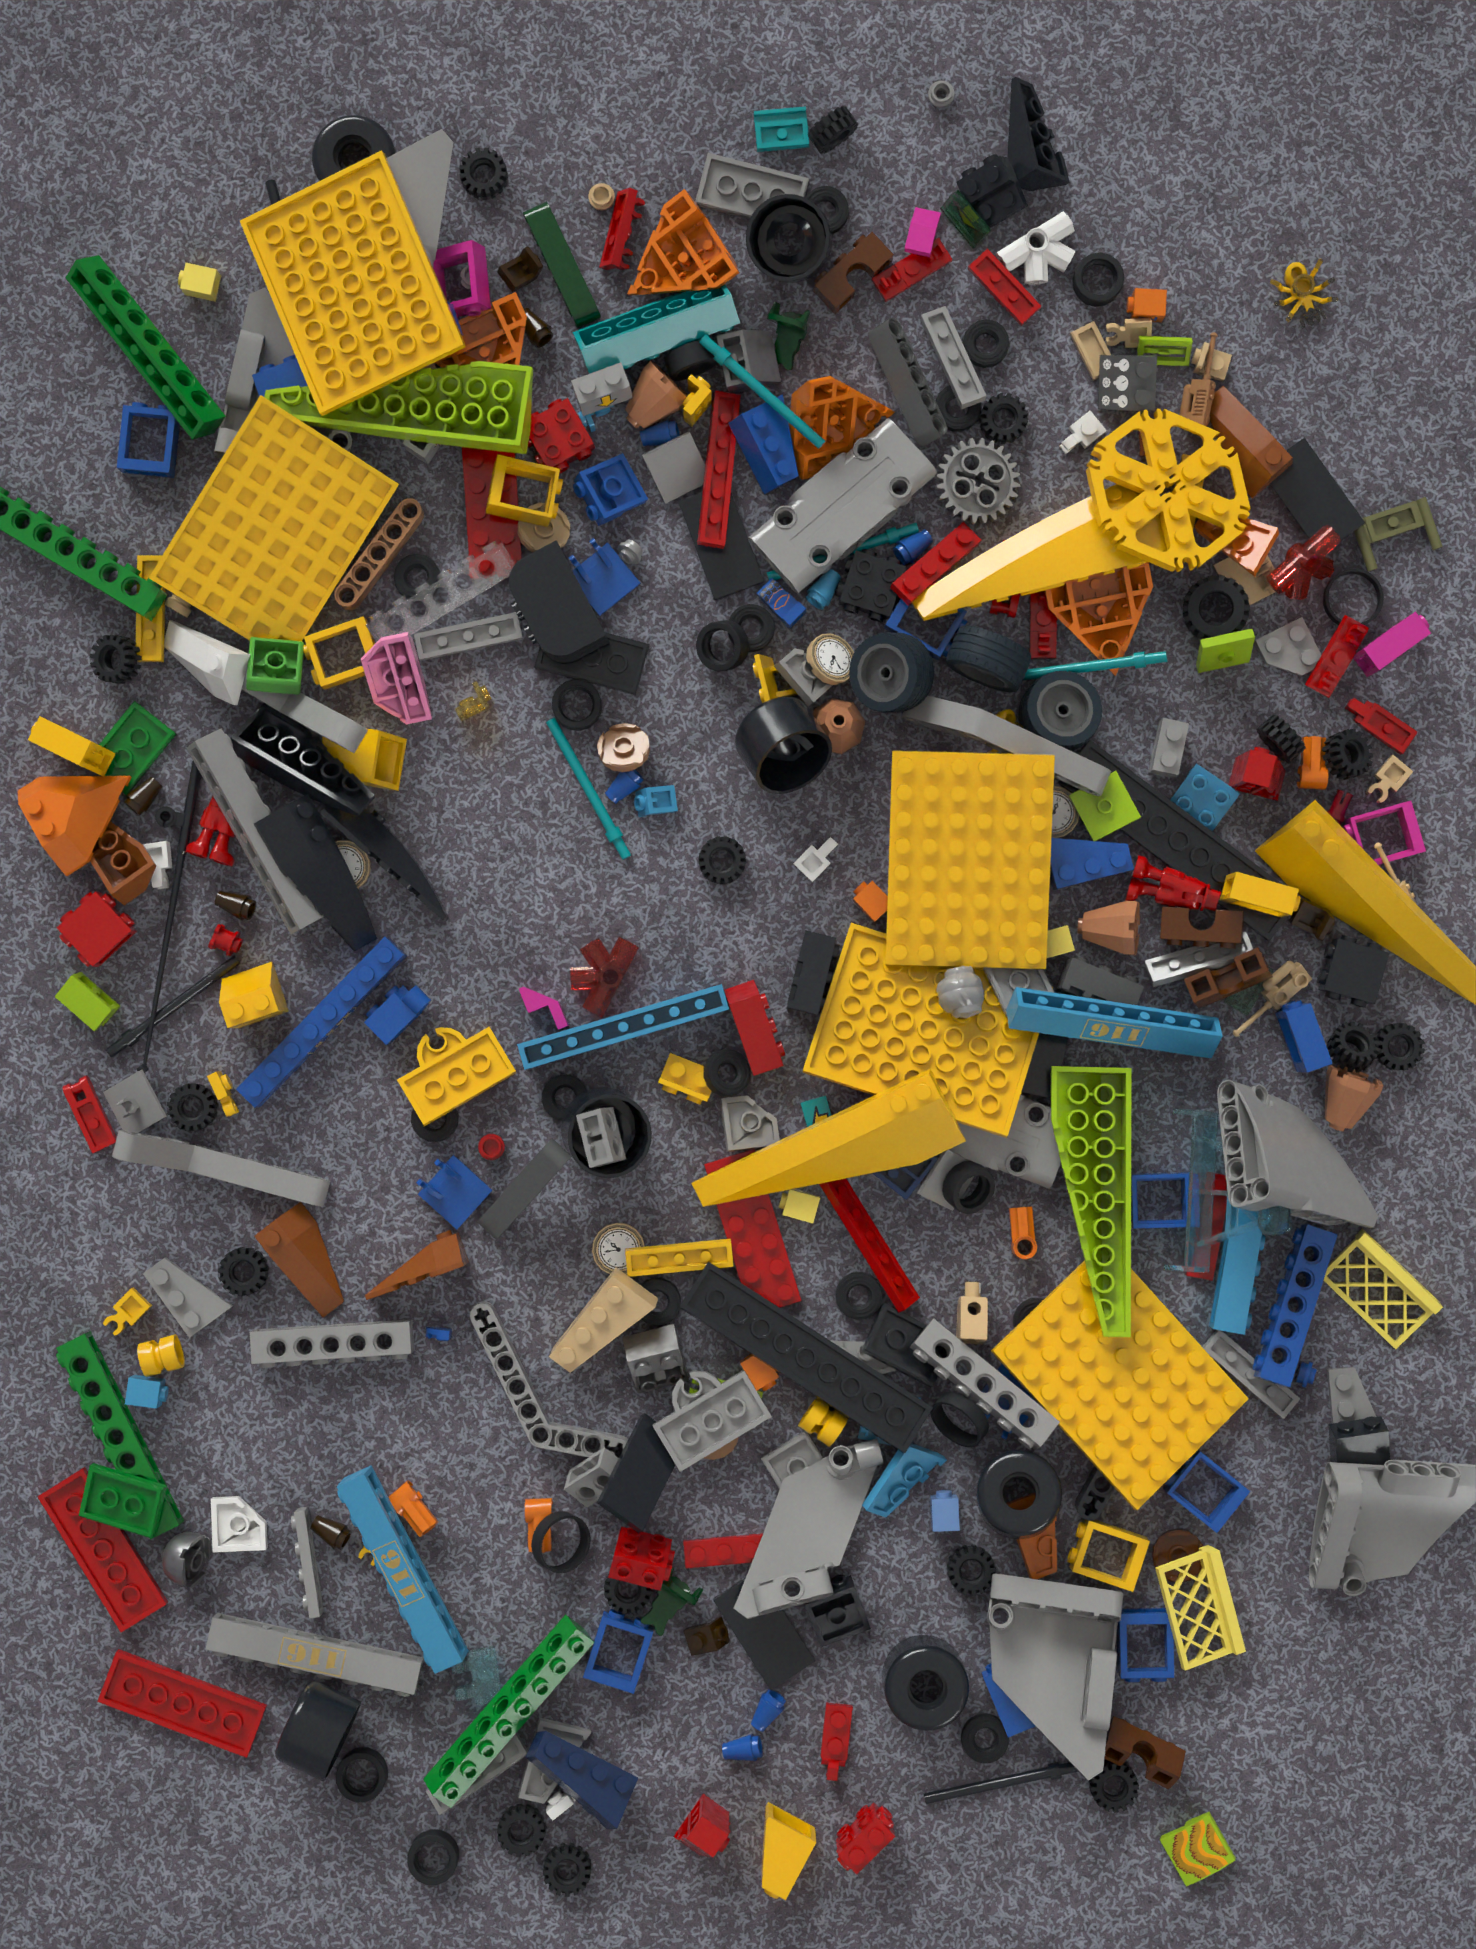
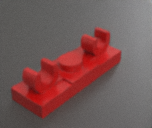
[599,188,645,270]
[872,237,953,302]
[968,248,1041,326]
[1029,590,1057,659]
[1305,615,1369,698]

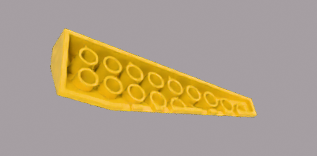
[912,484,1167,621]
[691,1069,966,1207]

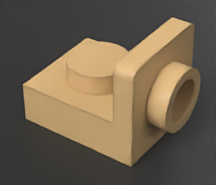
[1191,342,1232,382]

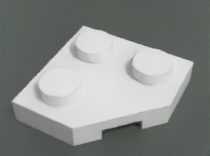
[211,1496,268,1552]

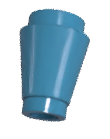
[806,569,841,610]

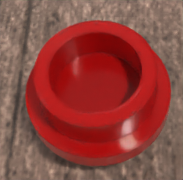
[478,1134,505,1160]

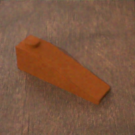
[1210,385,1293,499]
[90,821,156,906]
[254,1202,344,1318]
[365,1230,469,1300]

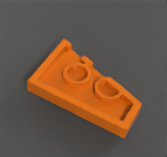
[1195,518,1279,577]
[1006,1492,1057,1579]

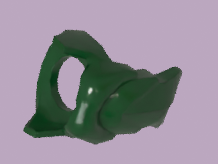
[767,302,810,371]
[640,1567,703,1636]

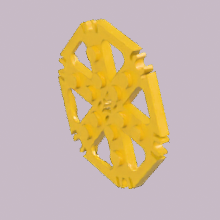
[1086,409,1251,572]

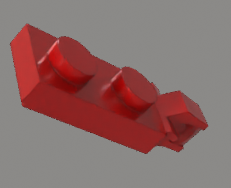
[1345,698,1418,755]
[820,1702,853,1781]

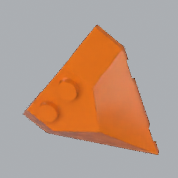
[627,189,740,296]
[434,292,527,368]
[789,376,895,480]
[1045,562,1153,676]
[17,776,132,876]

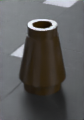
[524,308,553,348]
[124,777,163,816]
[215,891,256,921]
[310,1515,352,1550]

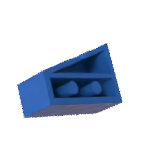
[728,394,798,495]
[1050,838,1134,890]

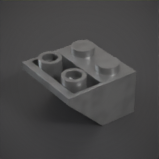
[717,330,781,394]
[622,1324,689,1394]

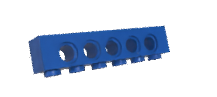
[1253,1224,1338,1387]

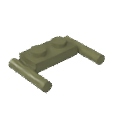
[1354,497,1443,572]

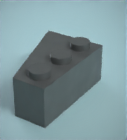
[1055,956,1144,1005]

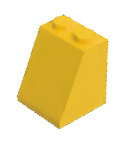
[322,729,407,791]
[219,962,289,1028]
[761,1802,816,1900]

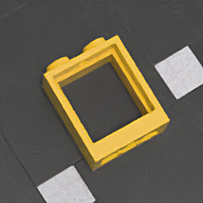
[485,455,563,527]
[304,616,375,690]
[28,716,116,777]
[1220,872,1301,917]
[1067,1519,1150,1592]

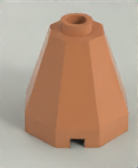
[625,361,688,429]
[813,698,865,755]
[1078,901,1140,955]
[1325,1064,1384,1131]

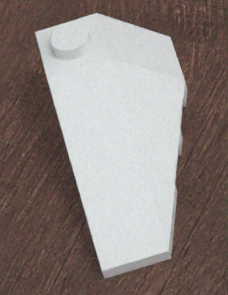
[164,620,250,705]

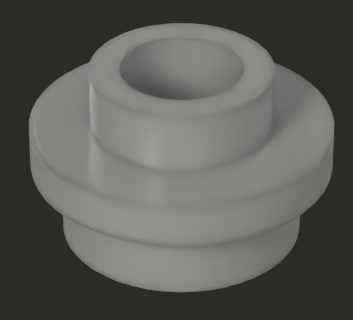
[928,81,954,108]
[618,539,643,564]

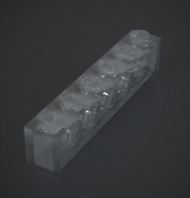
[366,541,516,642]

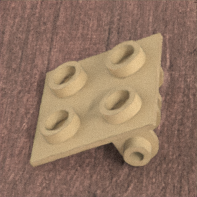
[1213,555,1284,605]

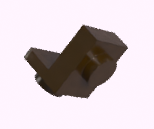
[497,246,543,293]
[1289,898,1335,941]
[683,1617,730,1656]

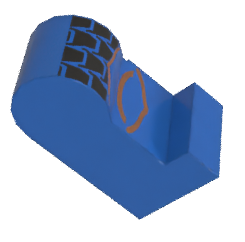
[756,578,806,630]

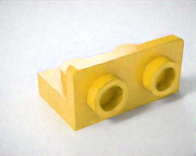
[682,375,712,427]
[658,1053,712,1105]

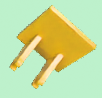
[753,654,798,703]

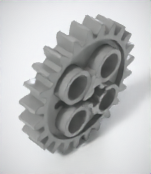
[934,438,1020,525]

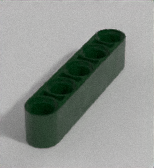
[523,201,601,329]

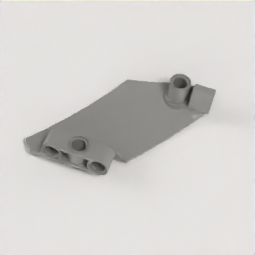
[734,1438,883,1619]

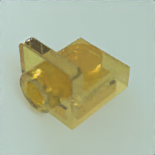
[455,681,491,721]

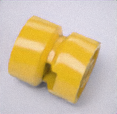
[137,1334,185,1377]
[798,1397,848,1447]

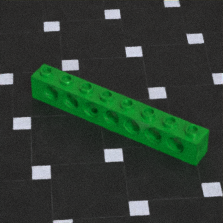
[65,255,226,440]
[0,486,168,622]
[56,1331,184,1540]
[423,1614,594,1808]

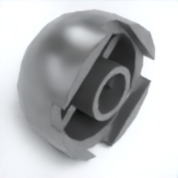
[161,1532,212,1588]

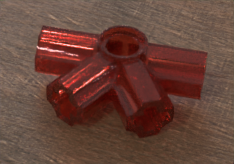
[1266,525,1341,600]
[570,937,639,1018]

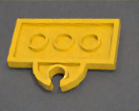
[397,1027,516,1126]

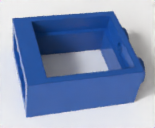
[117,402,180,478]
[884,599,968,660]
[1275,1000,1333,1073]
[1131,1172,1197,1229]
[1163,1449,1250,1533]
[1117,1608,1174,1682]
[583,1609,654,1694]

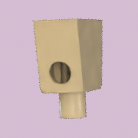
[956,1282,988,1345]

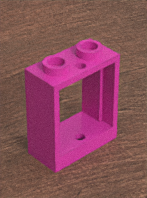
[433,240,491,319]
[1353,611,1431,677]
[1343,801,1426,865]

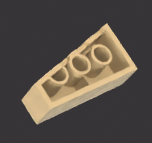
[549,1267,658,1373]

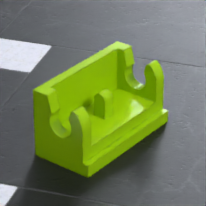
[55,972,121,1031]

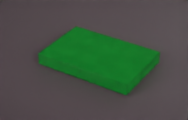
[99,701,176,795]
[79,1463,167,1538]

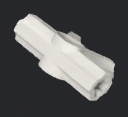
[995,211,1075,285]

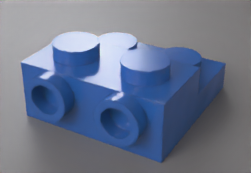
[573,453,648,526]

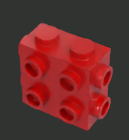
[528,398,595,474]
[57,891,137,967]
[608,1526,675,1591]
[836,1802,895,1875]

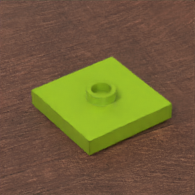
[1196,629,1255,673]
[1069,771,1141,841]

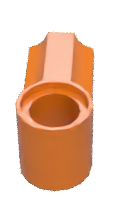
[1297,736,1328,790]
[1009,1207,1037,1259]
[388,1480,438,1537]
[525,1498,553,1553]

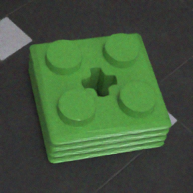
[246,637,304,695]

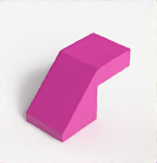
[904,207,941,257]
[518,987,569,1030]

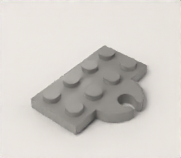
[653,1370,772,1472]

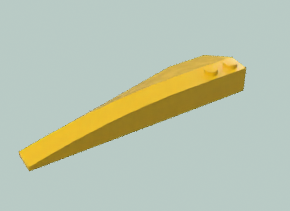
[1255,800,1476,1005]

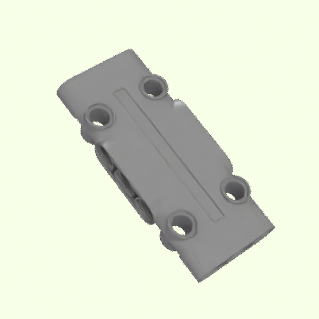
[748,418,938,594]
[949,1094,1061,1189]

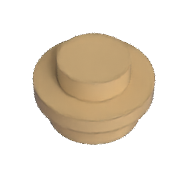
[588,183,615,210]

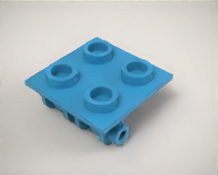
[1170,763,1240,831]

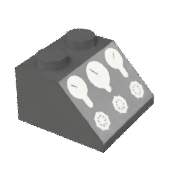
[1098,355,1157,411]

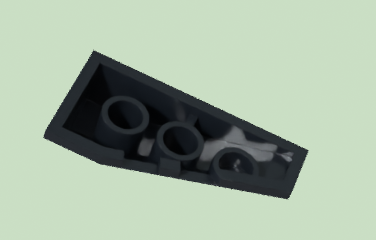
[1007,77,1070,191]

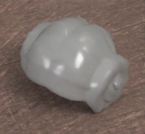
[936,966,984,1018]

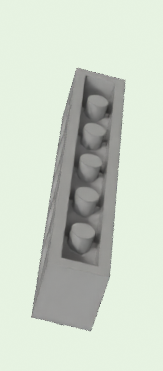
[250,1319,414,1368]
[910,1319,1060,1450]

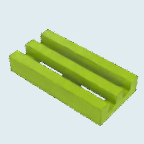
[1137,336,1193,366]

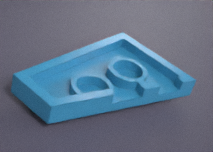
[862,1443,947,1518]

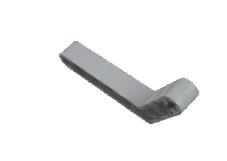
[241,665,368,753]
[902,696,1111,796]
[112,1130,330,1207]
[470,1301,628,1458]

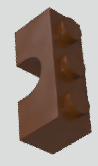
[814,232,894,314]
[1160,907,1244,949]
[1184,947,1273,1009]
[1104,1716,1186,1789]

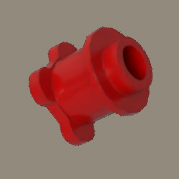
[208,924,243,956]

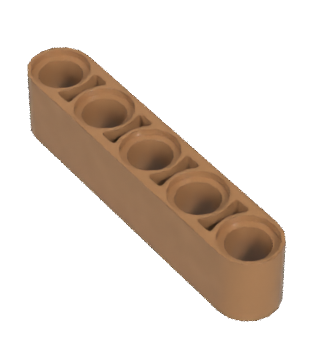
[335,498,424,610]

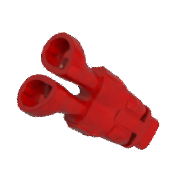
[185,796,236,867]
[1125,855,1221,911]

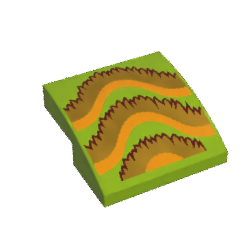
[1160,1812,1236,1886]

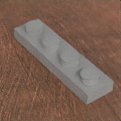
[920,306,986,409]
[414,612,523,661]
[1145,931,1253,987]
[1202,1330,1300,1419]
[291,1507,324,1619]
[426,1733,528,1815]

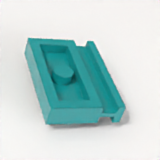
[754,106,809,152]

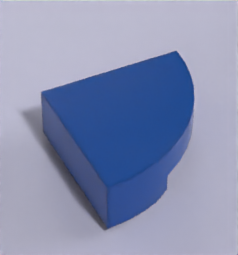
[425,1327,452,1341]

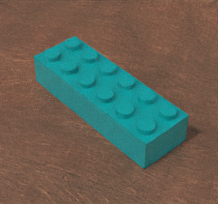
[573,284,740,374]

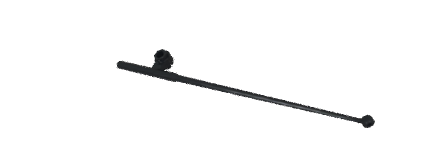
[137,761,201,1073]

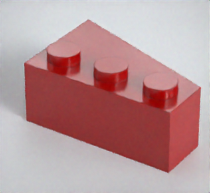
[1229,747,1286,801]
[724,980,786,1076]
[673,1794,730,1858]

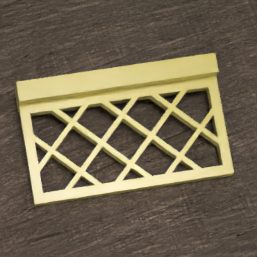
[1323,1228,1443,1349]
[1155,1545,1246,1671]

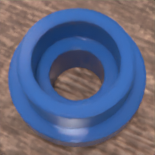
[1296,1361,1317,1388]

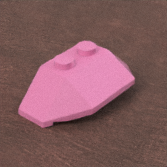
[361,632,432,725]

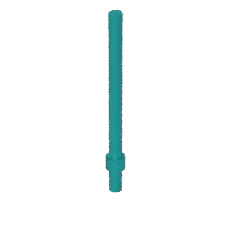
[699,335,826,449]
[766,522,919,580]
[1023,651,1168,680]
[546,718,631,860]

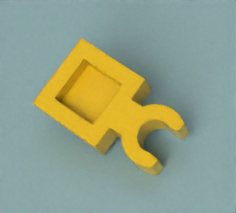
[207,1071,239,1117]
[103,1287,152,1336]

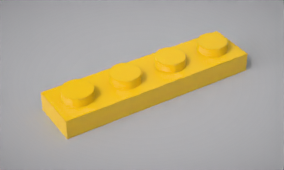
[135,555,165,662]
[625,1239,733,1277]

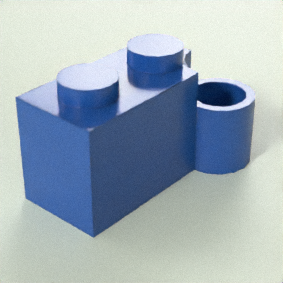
[364,985,431,1045]

